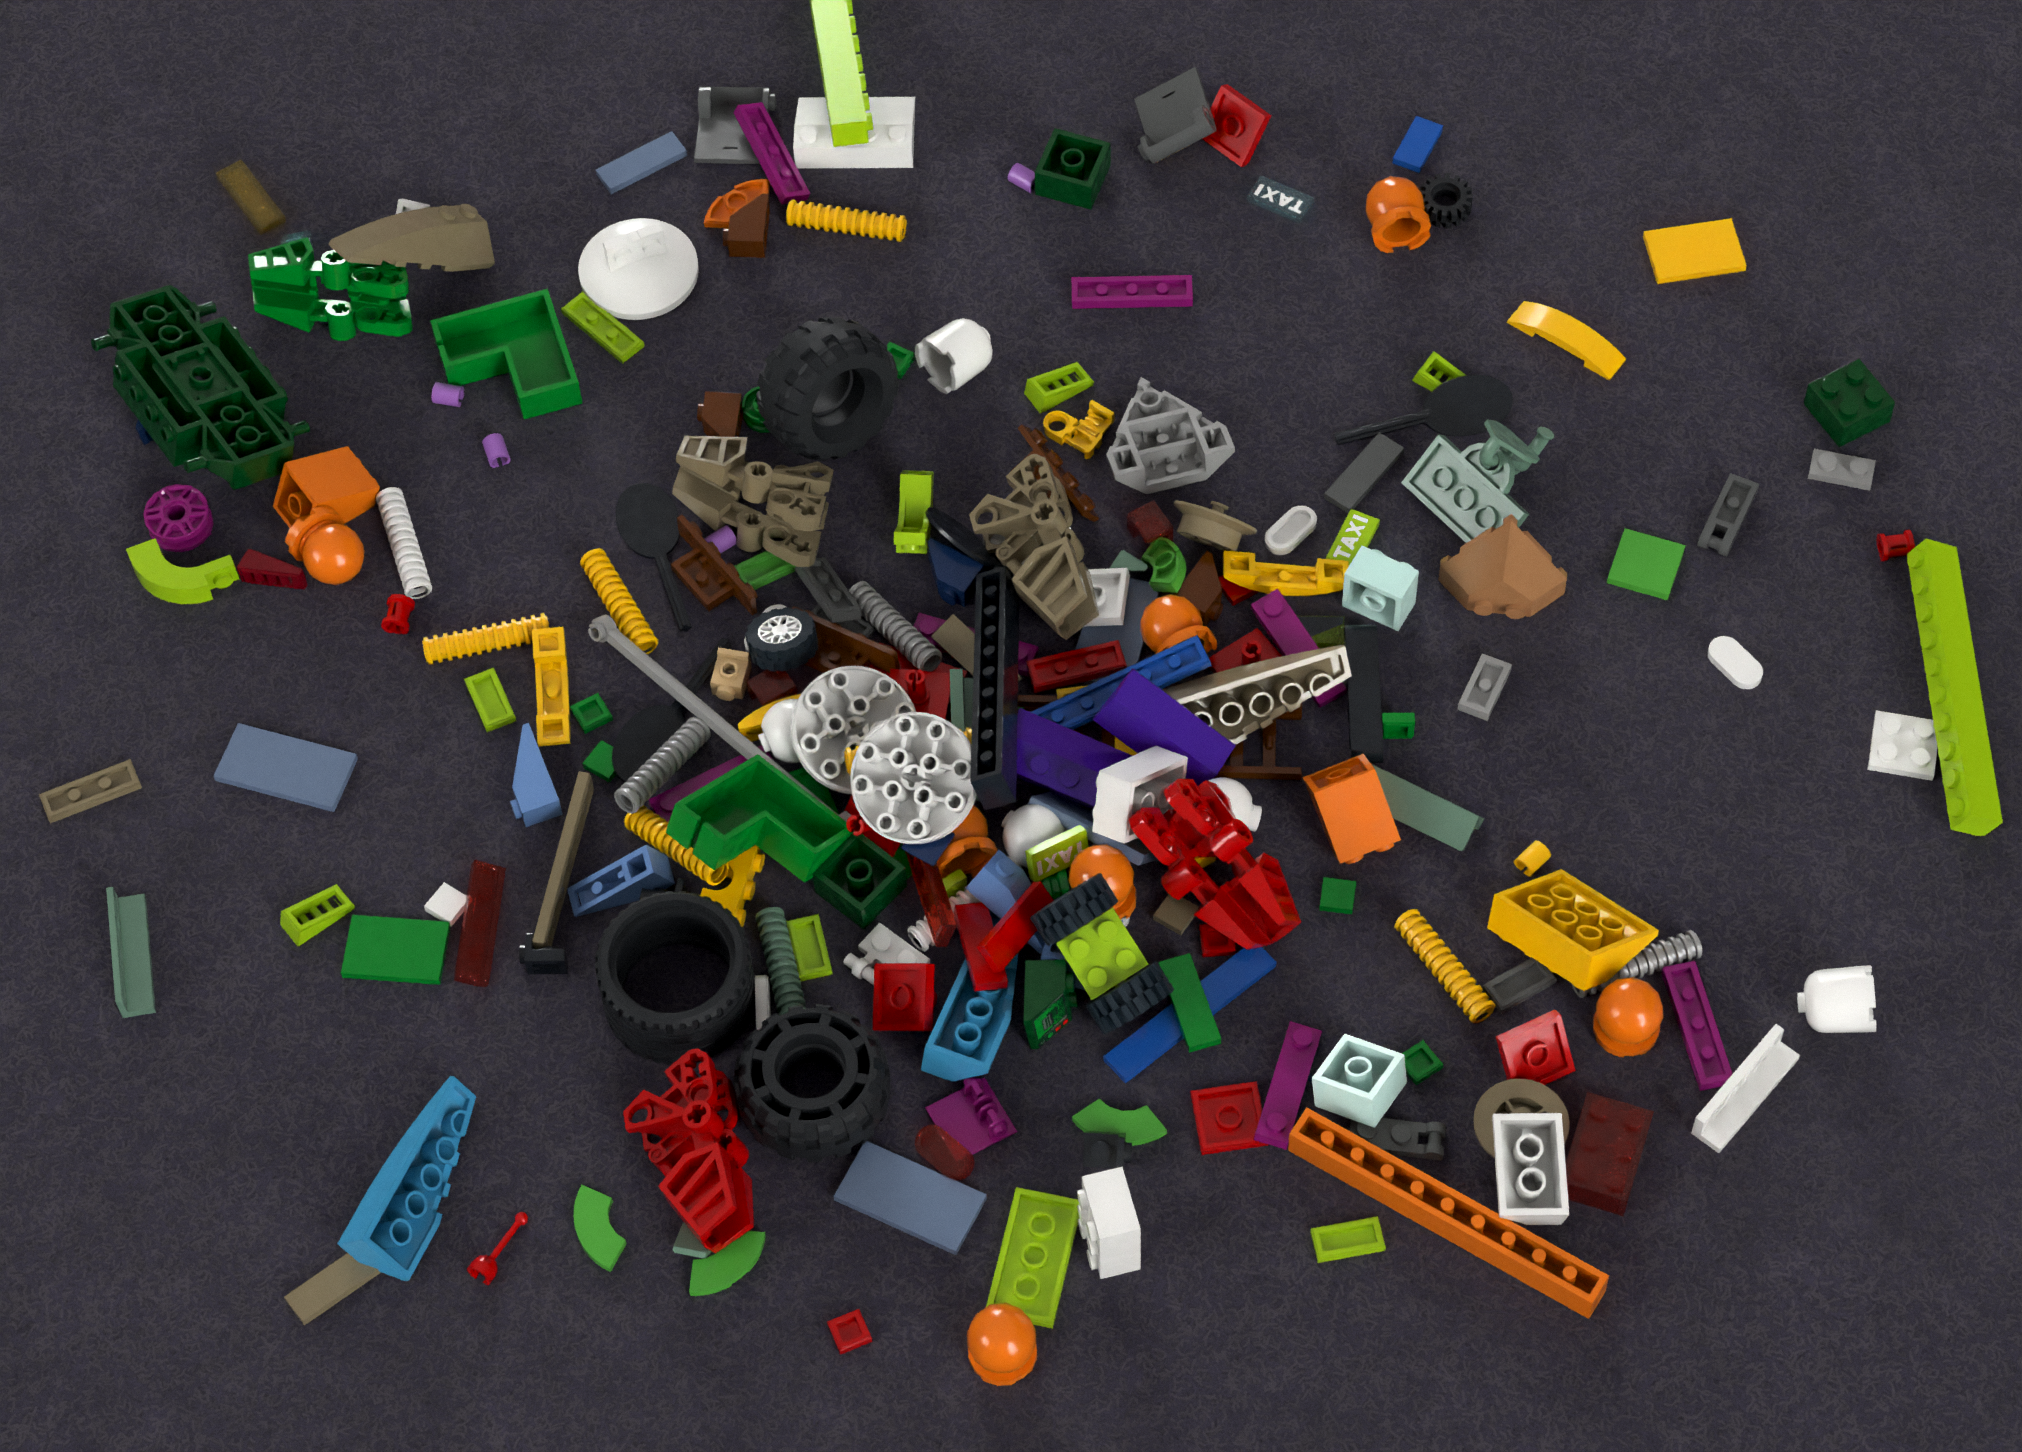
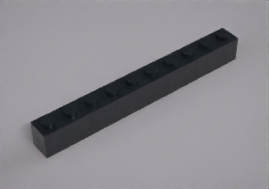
[970,566,1019,810]

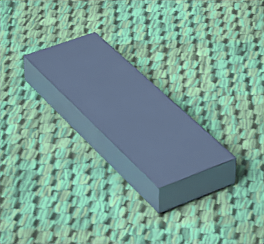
[596,131,687,194]

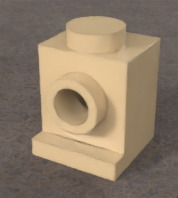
[710,647,752,701]

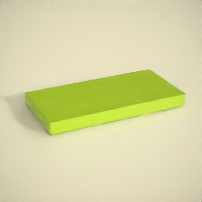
[986,1187,1080,1329]

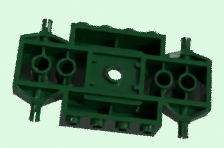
[91,285,310,490]

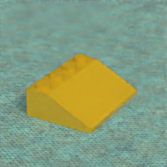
[1487,869,1659,991]

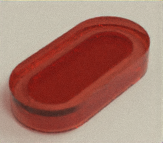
[915,1125,975,1181]

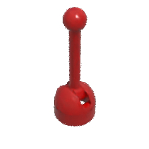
[467,1212,528,1285]

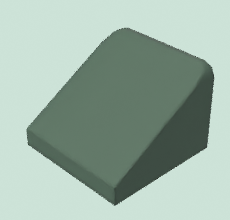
[1109,550,1148,573]
[673,1223,712,1259]

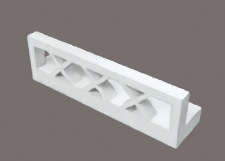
[1691,1024,1800,1153]

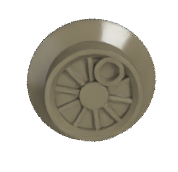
[1173,500,1257,551]
[1473,1079,1570,1158]

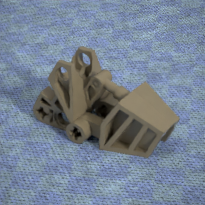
[672,435,834,567]
[969,454,1099,640]

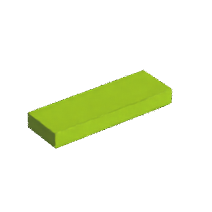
[561,292,645,364]

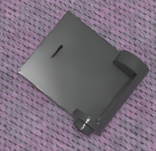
[1134,67,1217,164]
[694,86,776,164]

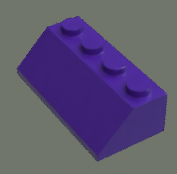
[1016,708,1132,810]

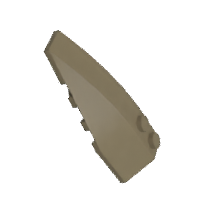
[329,204,495,272]
[1163,645,1352,744]

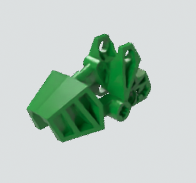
[248,237,413,341]

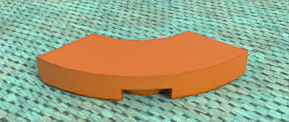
[704,179,770,228]

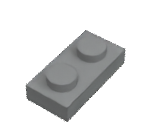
[1808,449,1876,491]
[1458,653,1512,721]

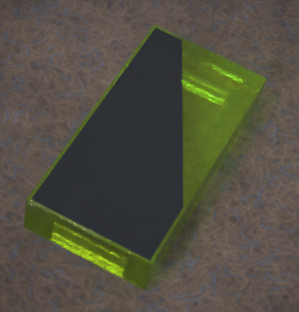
[1297,616,1344,648]

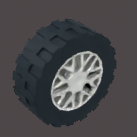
[745,607,819,672]

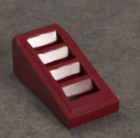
[237,549,308,589]

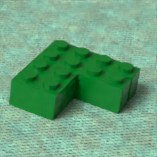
[430,289,583,420]
[666,754,854,883]

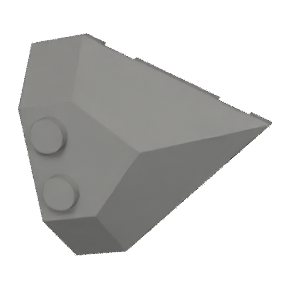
[1106,377,1235,494]

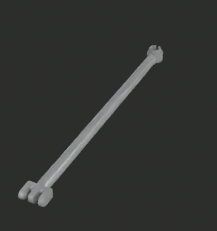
[588,614,852,822]

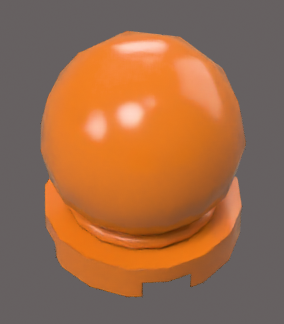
[1365,176,1431,253]
[285,505,365,585]
[1140,594,1217,654]
[934,805,998,880]
[1068,844,1137,919]
[1593,977,1663,1057]
[967,1303,1037,1386]

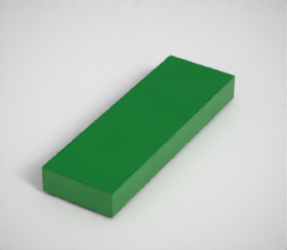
[1158,953,1221,1053]

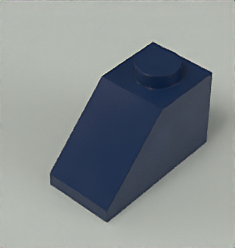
[927,538,984,607]

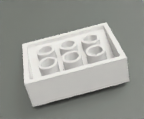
[793,97,915,168]

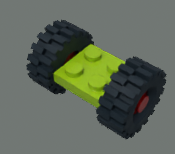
[1030,873,1174,1034]

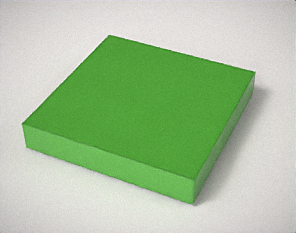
[1607,528,1686,600]

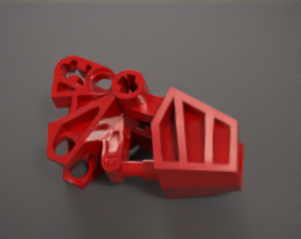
[1128,778,1301,950]
[623,1048,754,1254]

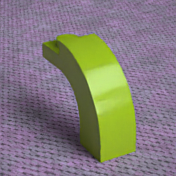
[894,470,934,554]
[126,538,239,604]

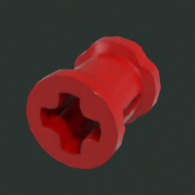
[1876,530,1915,562]
[381,594,415,634]

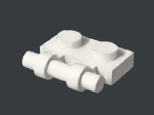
[843,923,930,986]

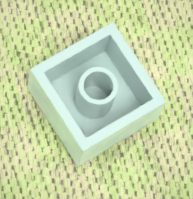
[1342,546,1419,631]
[1312,1034,1407,1128]

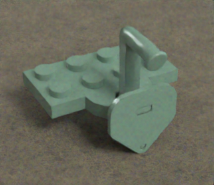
[1401,419,1554,543]

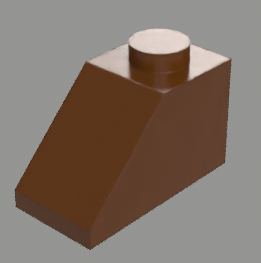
[723,194,770,258]
[697,391,743,437]
[1173,551,1223,626]

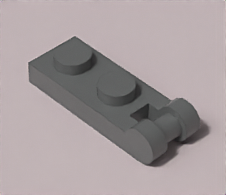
[1697,473,1759,557]
[1350,1118,1446,1160]

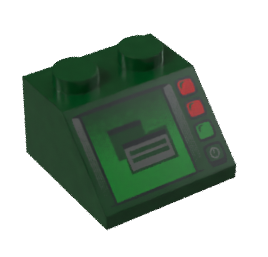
[1023,960,1078,1049]

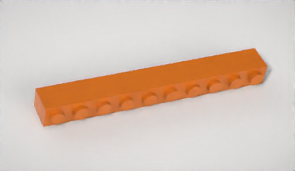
[1288,1107,1609,1319]

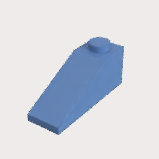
[510,723,563,827]
[567,845,675,917]
[966,850,1045,953]

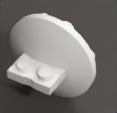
[578,218,699,320]
[791,666,916,794]
[850,712,977,844]

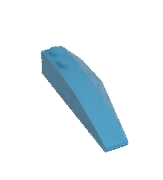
[921,909,1018,1082]
[337,1076,476,1281]

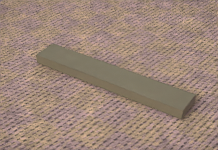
[532,771,594,949]

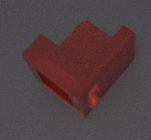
[1127,500,1173,543]
[747,669,797,706]

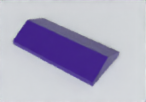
[1093,668,1235,786]

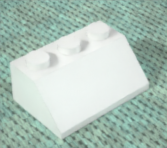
[1492,1113,1569,1225]

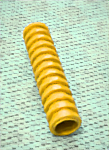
[786,199,907,242]
[580,548,658,654]
[422,613,550,665]
[624,805,729,886]
[1394,909,1495,1023]

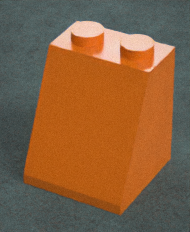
[273,446,380,528]
[1303,754,1401,864]

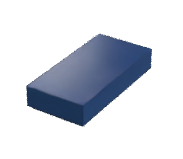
[1392,116,1443,173]

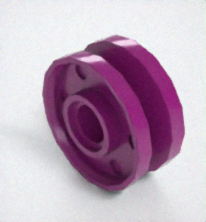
[143,484,214,552]

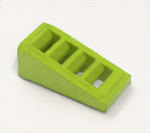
[1412,351,1466,392]
[1024,362,1094,414]
[280,884,355,946]

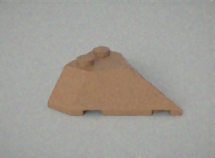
[1438,514,1567,619]

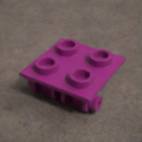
[925,1077,1017,1162]

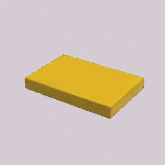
[1643,218,1747,284]

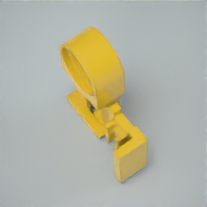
[1043,400,1115,459]

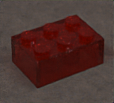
[1566,1092,1654,1216]

